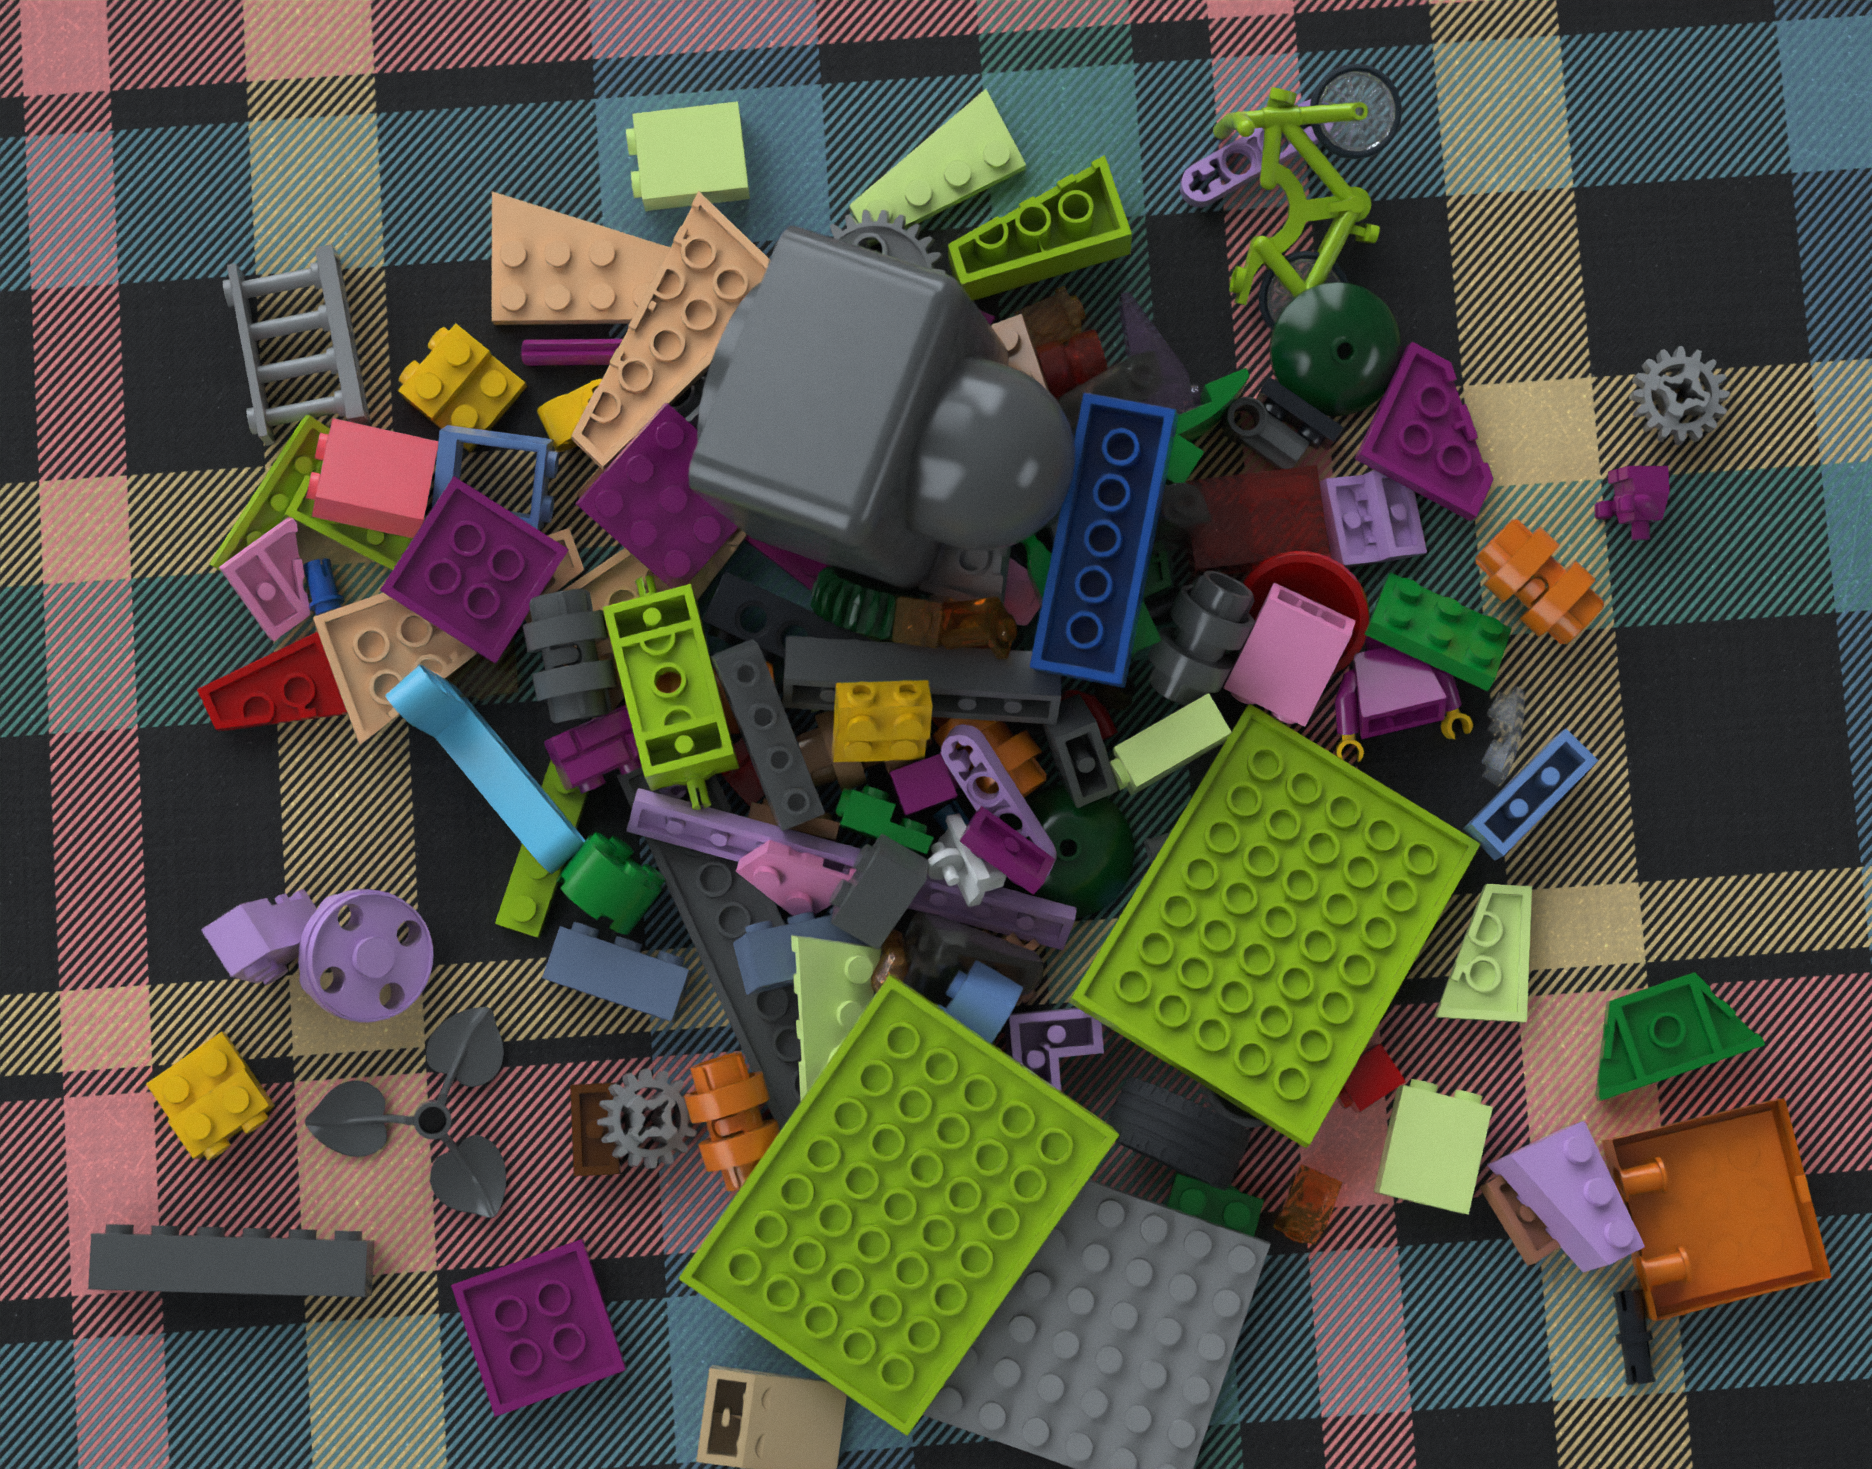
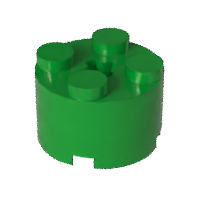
[556,832,666,935]

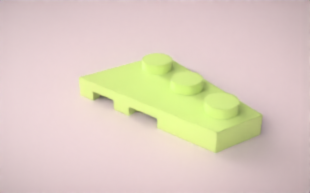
[1434,884,1532,1023]

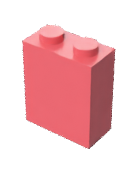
[306,418,438,538]

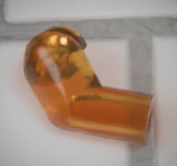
[871,930,908,993]

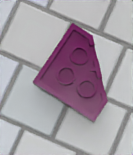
[1355,342,1494,521]

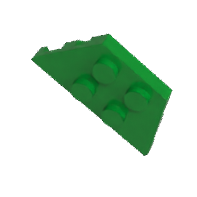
[1595,972,1765,1101]

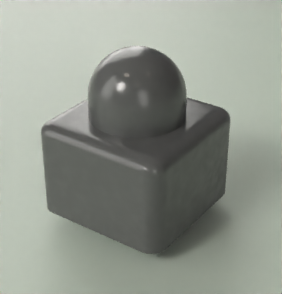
[689,225,1075,591]

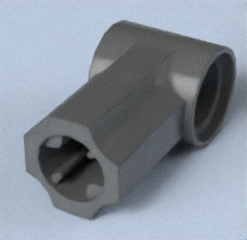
[1221,397,1310,475]

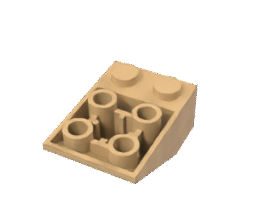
[696,1365,847,1469]

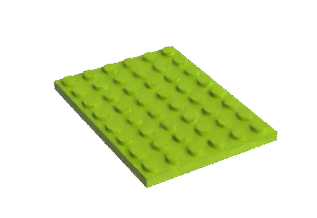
[1068,704,1481,1148]
[678,974,1120,1436]

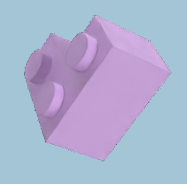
[1004,1008,1104,1091]

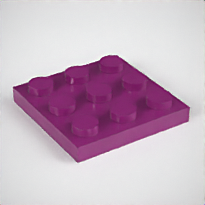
[575,402,738,589]
[380,476,569,664]
[451,1239,627,1417]

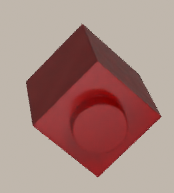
[1336,1043,1406,1112]

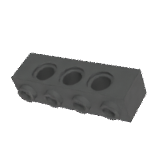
[710,639,825,831]

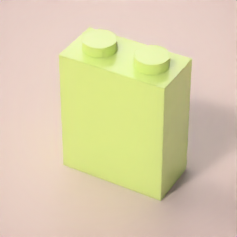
[626,101,750,211]
[1109,693,1232,796]
[1374,1079,1493,1215]

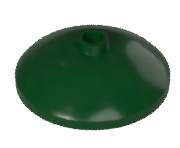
[1269,282,1402,416]
[1005,784,1134,919]

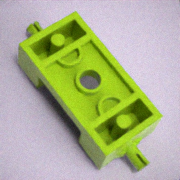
[602,575,740,810]

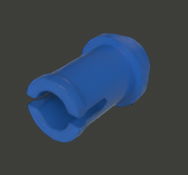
[303,558,345,616]

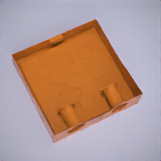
[1602,1098,1832,1321]

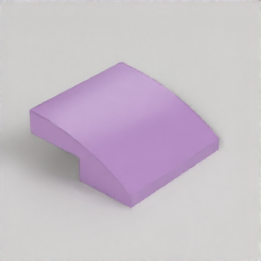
[1317,470,1427,568]

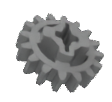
[1629,346,1730,445]
[597,1069,697,1169]

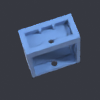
[432,425,559,531]

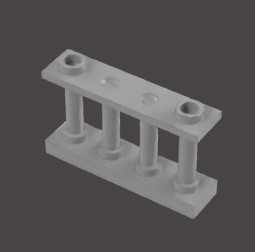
[223,244,371,445]

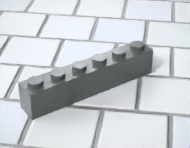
[782,636,1061,724]
[88,1224,374,1297]

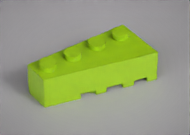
[948,155,1132,301]

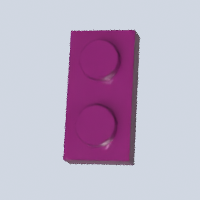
[959,806,1055,895]

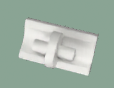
[927,813,1007,907]

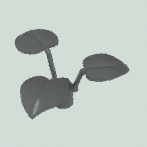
[305,1007,506,1218]

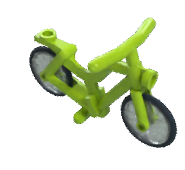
[1213,64,1402,331]

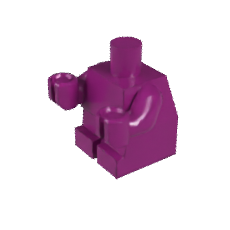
[1594,466,1670,541]

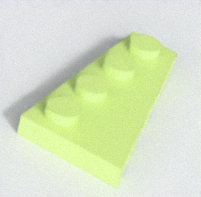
[849,89,1026,247]
[791,935,882,1101]

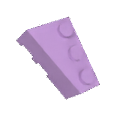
[201,889,317,985]
[1487,1121,1645,1273]

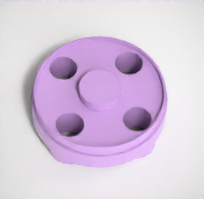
[298,889,433,1022]

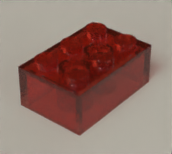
[1179,465,1329,578]

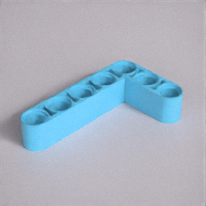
[386,664,585,874]

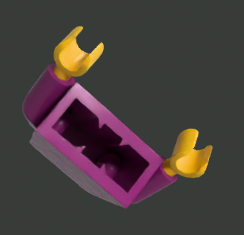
[1335,636,1473,762]

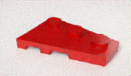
[197,632,348,731]

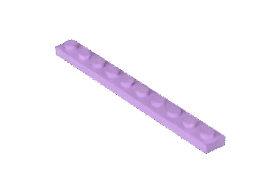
[627,788,1077,950]

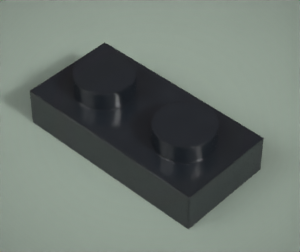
[1256,377,1343,450]

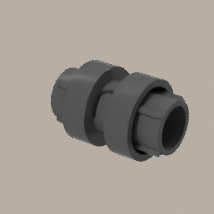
[1148,571,1255,706]
[523,589,618,724]

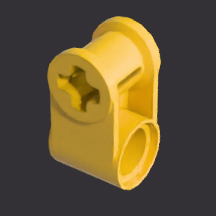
[537,379,602,452]

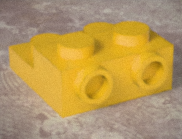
[398,323,527,453]
[832,680,932,762]
[146,1031,275,1161]

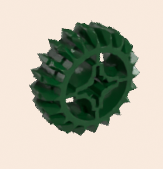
[810,567,933,642]

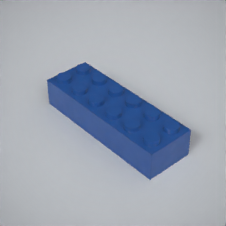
[1030,393,1178,688]

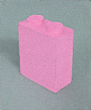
[1224,583,1356,727]

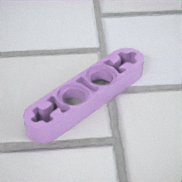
[1180,99,1334,207]
[941,724,1057,876]

